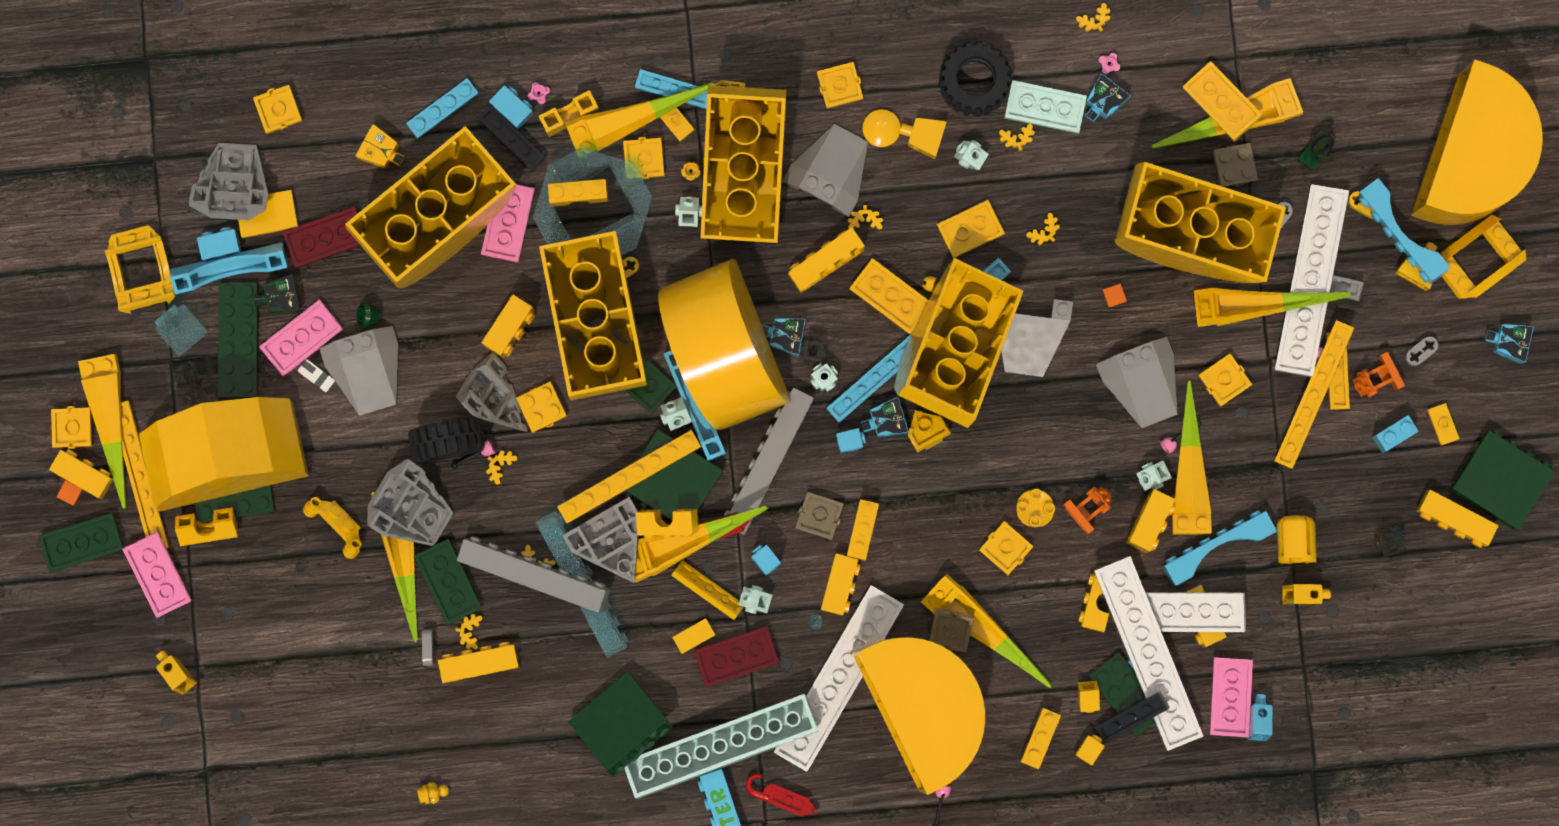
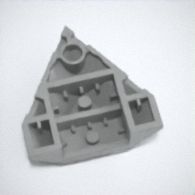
[456,353,528,432]
[562,497,638,583]

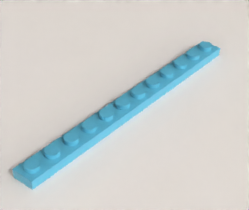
[826,258,1011,423]

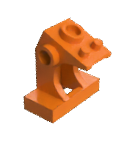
[1352,352,1405,398]
[1062,486,1114,535]

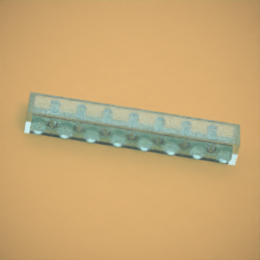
[535,511,629,658]

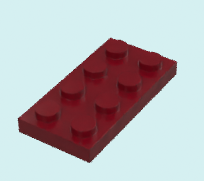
[283,206,361,269]
[694,627,779,688]

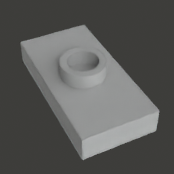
[1330,275,1364,302]

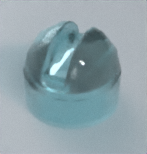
[807,613,824,630]

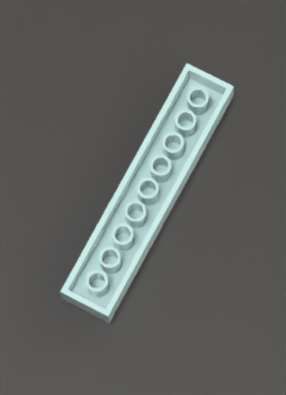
[625,694,819,799]

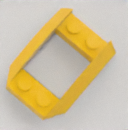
[1441,215,1526,299]
[104,225,175,314]

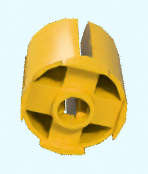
[1277,515,1317,564]

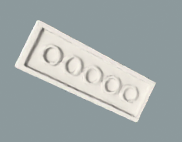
[1145,592,1246,632]

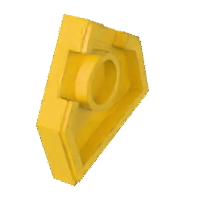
[908,410,951,453]

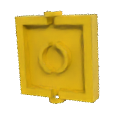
[817,62,863,109]
[253,85,302,134]
[623,137,665,180]
[1198,354,1252,407]
[516,381,567,433]
[51,406,92,449]
[979,521,1033,576]

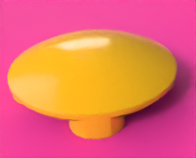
[863,109,901,147]
[1016,489,1055,528]

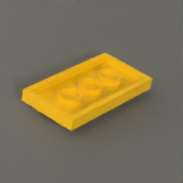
[1182,61,1263,142]
[849,258,928,335]

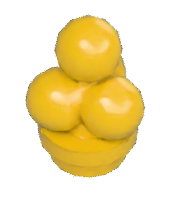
[417,782,449,805]

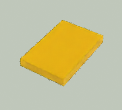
[238,190,298,239]
[937,200,1005,259]

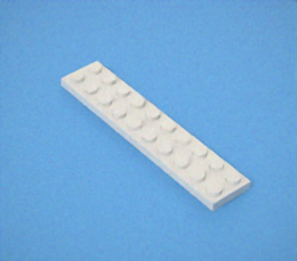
[1275,184,1349,377]
[1094,556,1203,751]
[774,585,904,772]

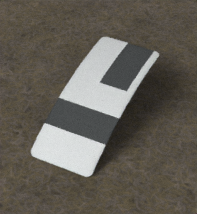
[298,359,335,392]

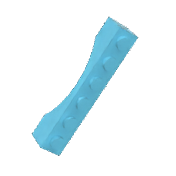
[1359,178,1450,285]
[170,242,288,294]
[664,350,726,461]
[1163,510,1277,587]

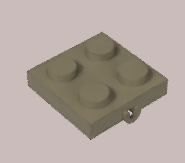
[1212,143,1258,187]
[795,492,844,540]
[929,608,974,653]

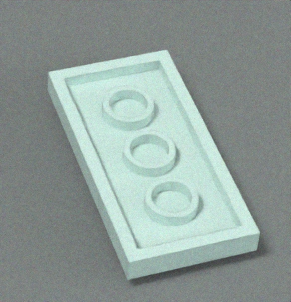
[1004,80,1087,134]

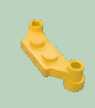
[303,497,361,559]

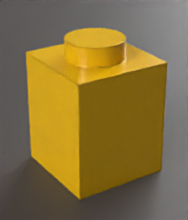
[1078,681,1100,713]
[1074,734,1104,765]

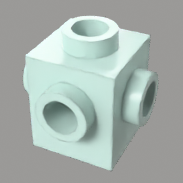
[954,140,989,170]
[675,196,702,227]
[810,363,839,392]
[660,397,692,431]
[1137,461,1172,491]
[739,585,772,614]

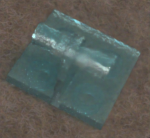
[154,304,208,357]

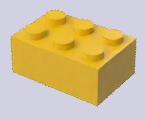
[481,295,535,359]
[1126,489,1176,553]

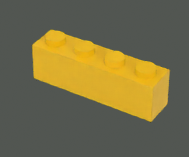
[1416,490,1499,548]
[438,642,520,683]

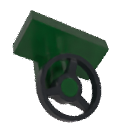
[1298,129,1336,171]

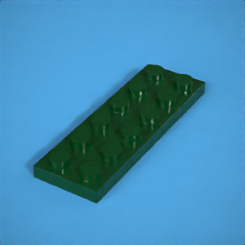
[218,282,258,398]
[568,318,677,415]

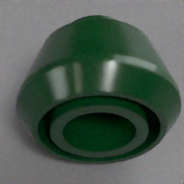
[356,302,381,328]

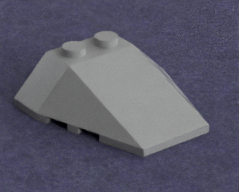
[782,124,868,217]
[189,143,268,220]
[320,326,399,416]
[1096,337,1177,429]
[367,459,453,546]

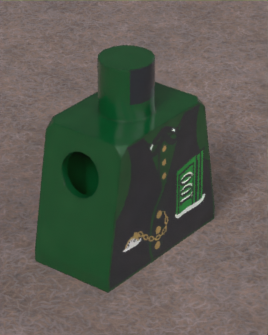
[253,274,300,314]

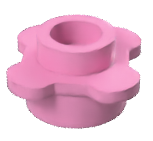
[1099,53,1120,74]
[528,82,550,104]

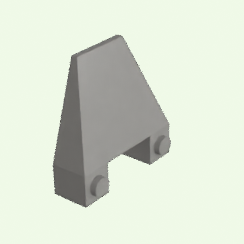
[1001,299,1073,377]

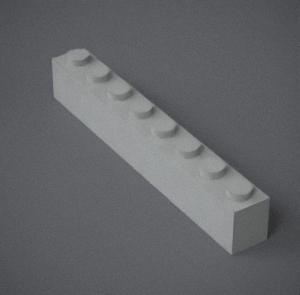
[724,388,814,535]
[457,536,611,613]

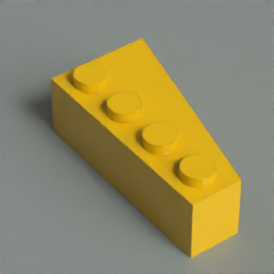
[788,227,865,293]

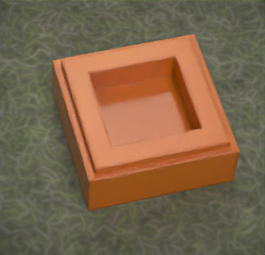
[1102,283,1127,308]
[57,480,83,506]

